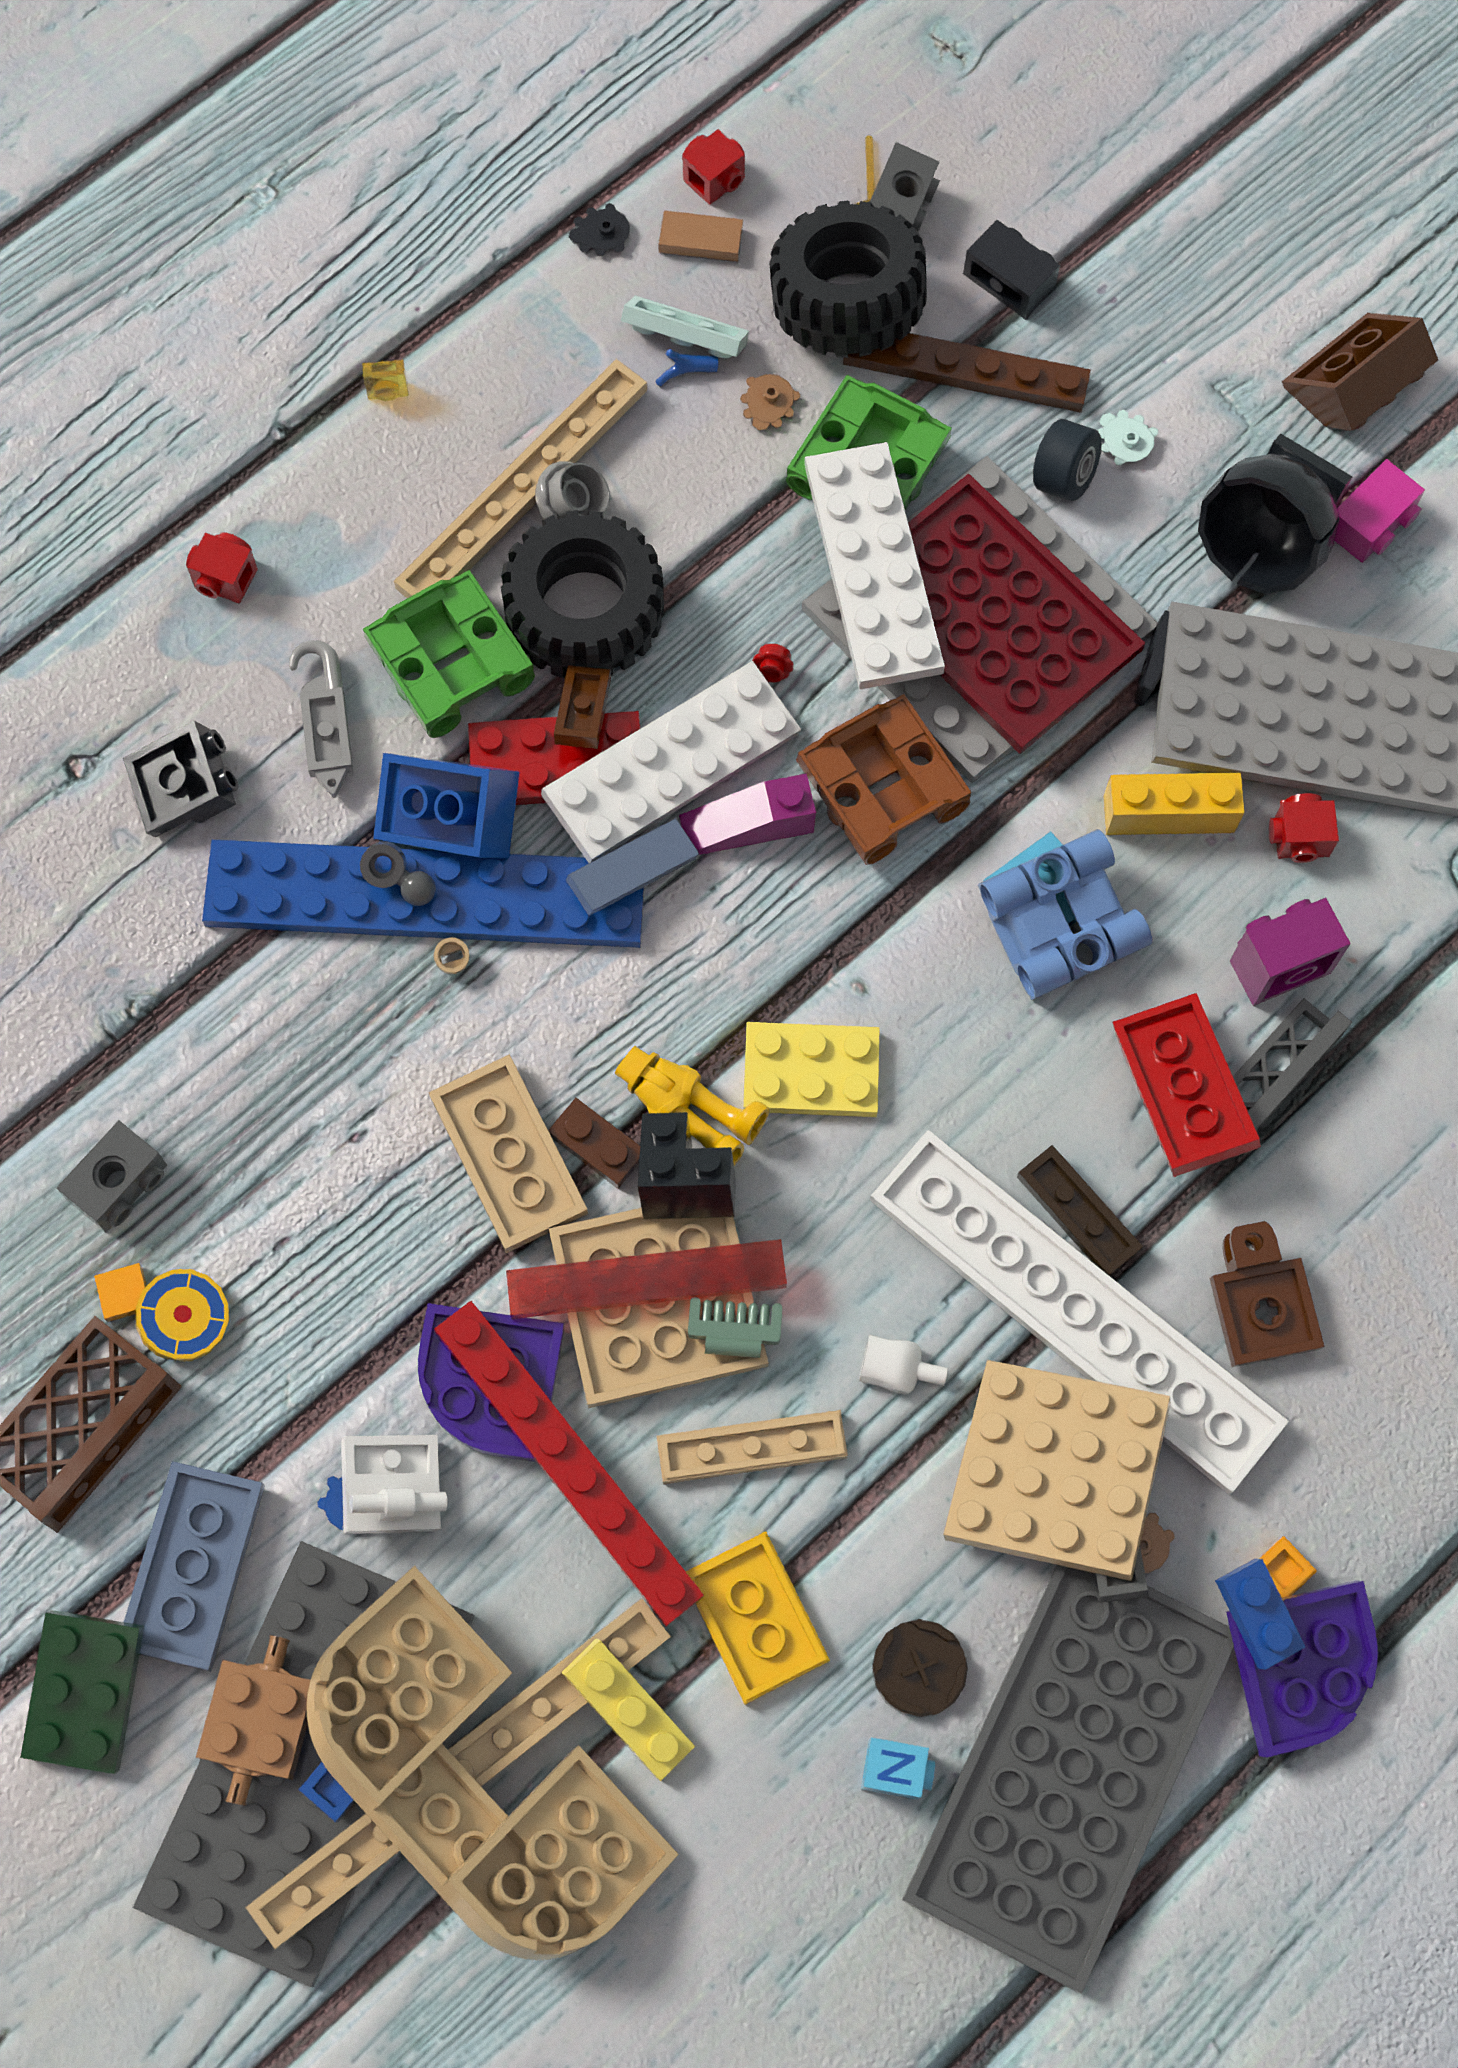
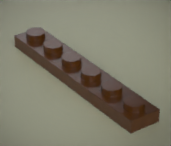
[843,333,1091,413]

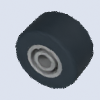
[1033,419,1102,501]

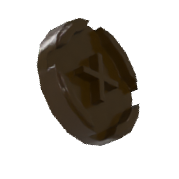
[872,1619,968,1718]

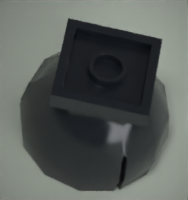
[1198,433,1353,594]

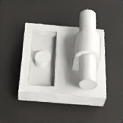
[341,1435,447,1534]

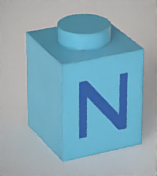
[861,1737,935,1800]

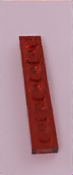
[506,1239,787,1319]

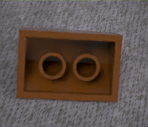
[1282,313,1438,431]

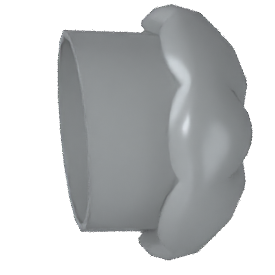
[535,461,610,520]

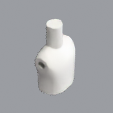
[859,1334,948,1395]

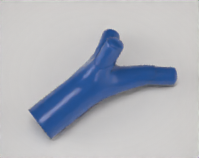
[655,349,718,387]

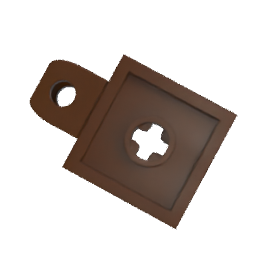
[1209,1221,1325,1368]

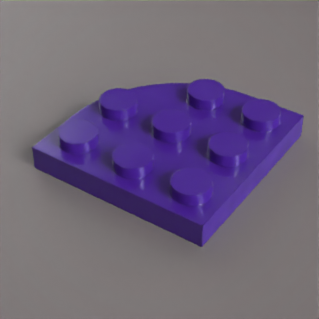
[418,1303,565,1462]
[1226,1580,1378,1758]

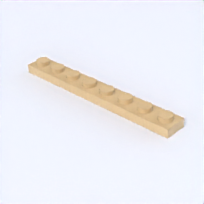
[394,359,647,598]

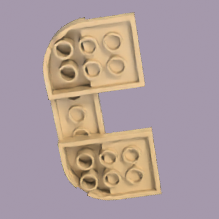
[307,1565,679,1960]

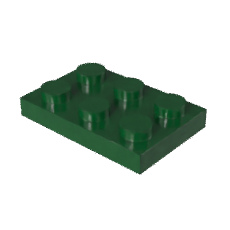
[20,1610,144,1774]

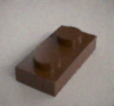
[554,665,611,749]
[548,1097,640,1189]

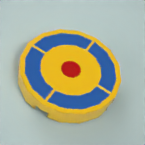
[136,1269,229,1362]

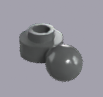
[360,841,436,906]

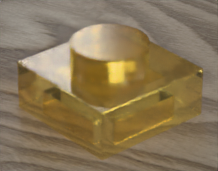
[362,360,409,401]

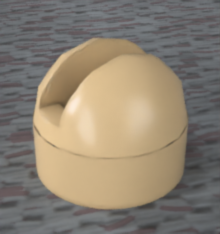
[434,938,469,974]

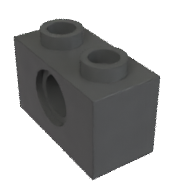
[870,142,940,231]
[56,1120,167,1233]

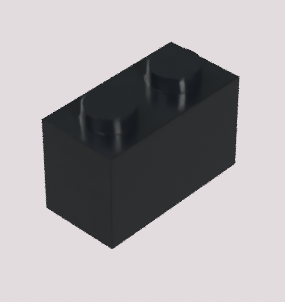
[963,219,1060,319]

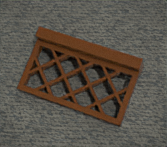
[0,1316,182,1533]

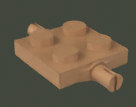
[196,1635,310,1806]

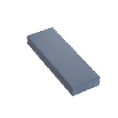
[566,818,699,916]

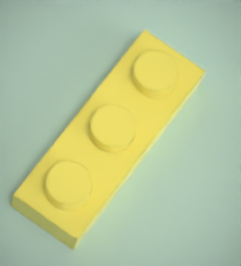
[561,1638,695,1781]

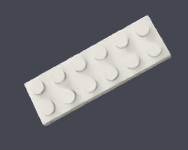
[804,442,945,690]
[541,661,801,863]

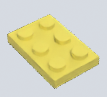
[743,1022,880,1117]

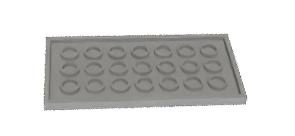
[1151,602,1458,817]

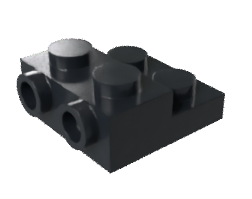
[123,721,238,838]

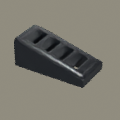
[1133,610,1169,706]

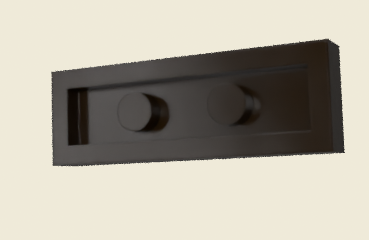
[1017,1145,1143,1276]

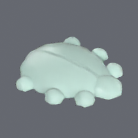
[1098,410,1158,466]

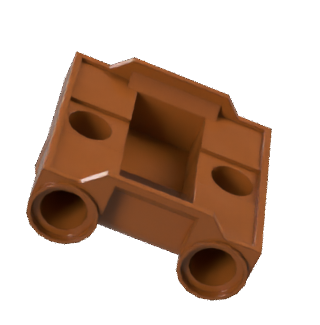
[796,694,972,865]

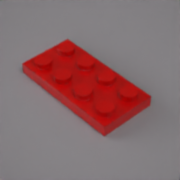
[468,711,640,805]
[1112,993,1261,1177]

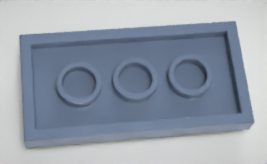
[124,1461,265,1672]

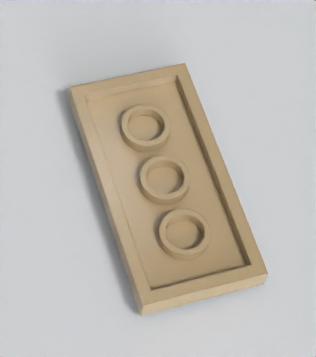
[428,1054,588,1253]

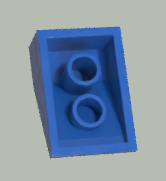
[373,753,520,858]

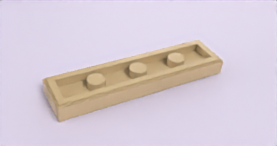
[657,1410,848,1484]

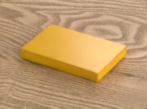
[686,1531,830,1705]

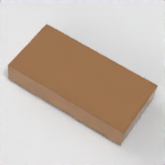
[658,210,743,262]

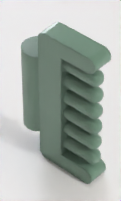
[688,1297,783,1358]

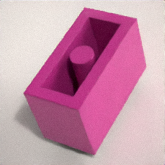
[1335,459,1425,563]

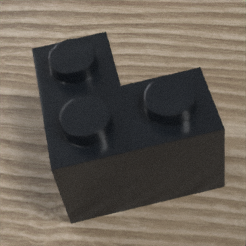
[638,1112,736,1219]

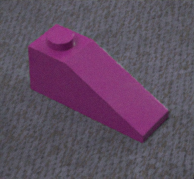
[679,773,816,855]

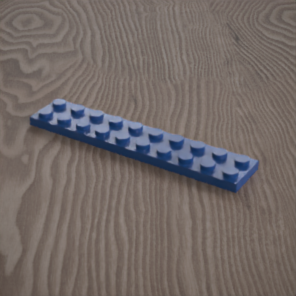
[202,839,644,948]

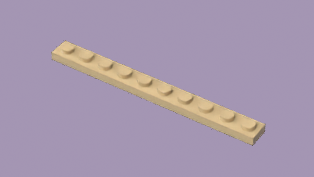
[246,1598,671,1949]

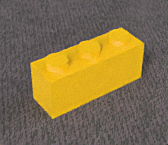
[1103,773,1244,835]

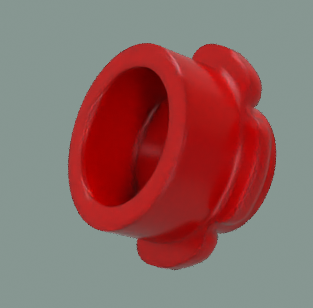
[752,644,794,683]

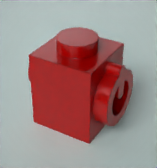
[682,129,745,205]
[186,532,258,604]
[1269,793,1339,863]

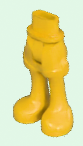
[615,1046,770,1166]

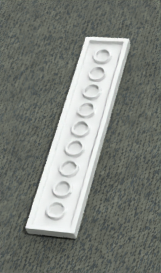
[870,1130,1289,1495]

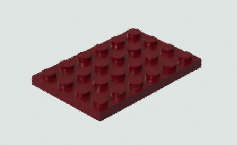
[908,473,1145,754]

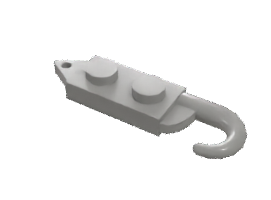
[289,640,353,798]

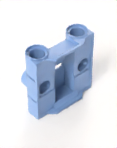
[978,829,1152,1000]

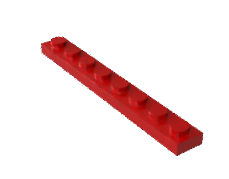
[434,1301,704,1627]

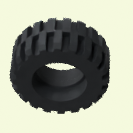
[769,200,927,358]
[501,510,664,678]

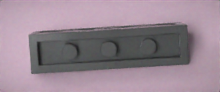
[1228,998,1352,1161]

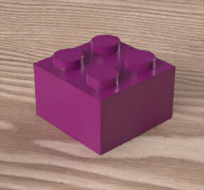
[1230,897,1351,1006]

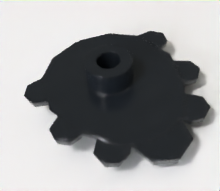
[568,203,630,256]

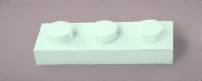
[621,296,749,358]

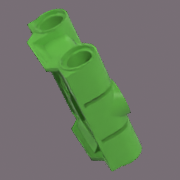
[786,375,952,510]
[363,570,535,738]

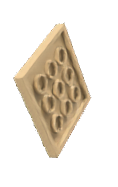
[549,1208,769,1408]
[943,1360,1171,1581]

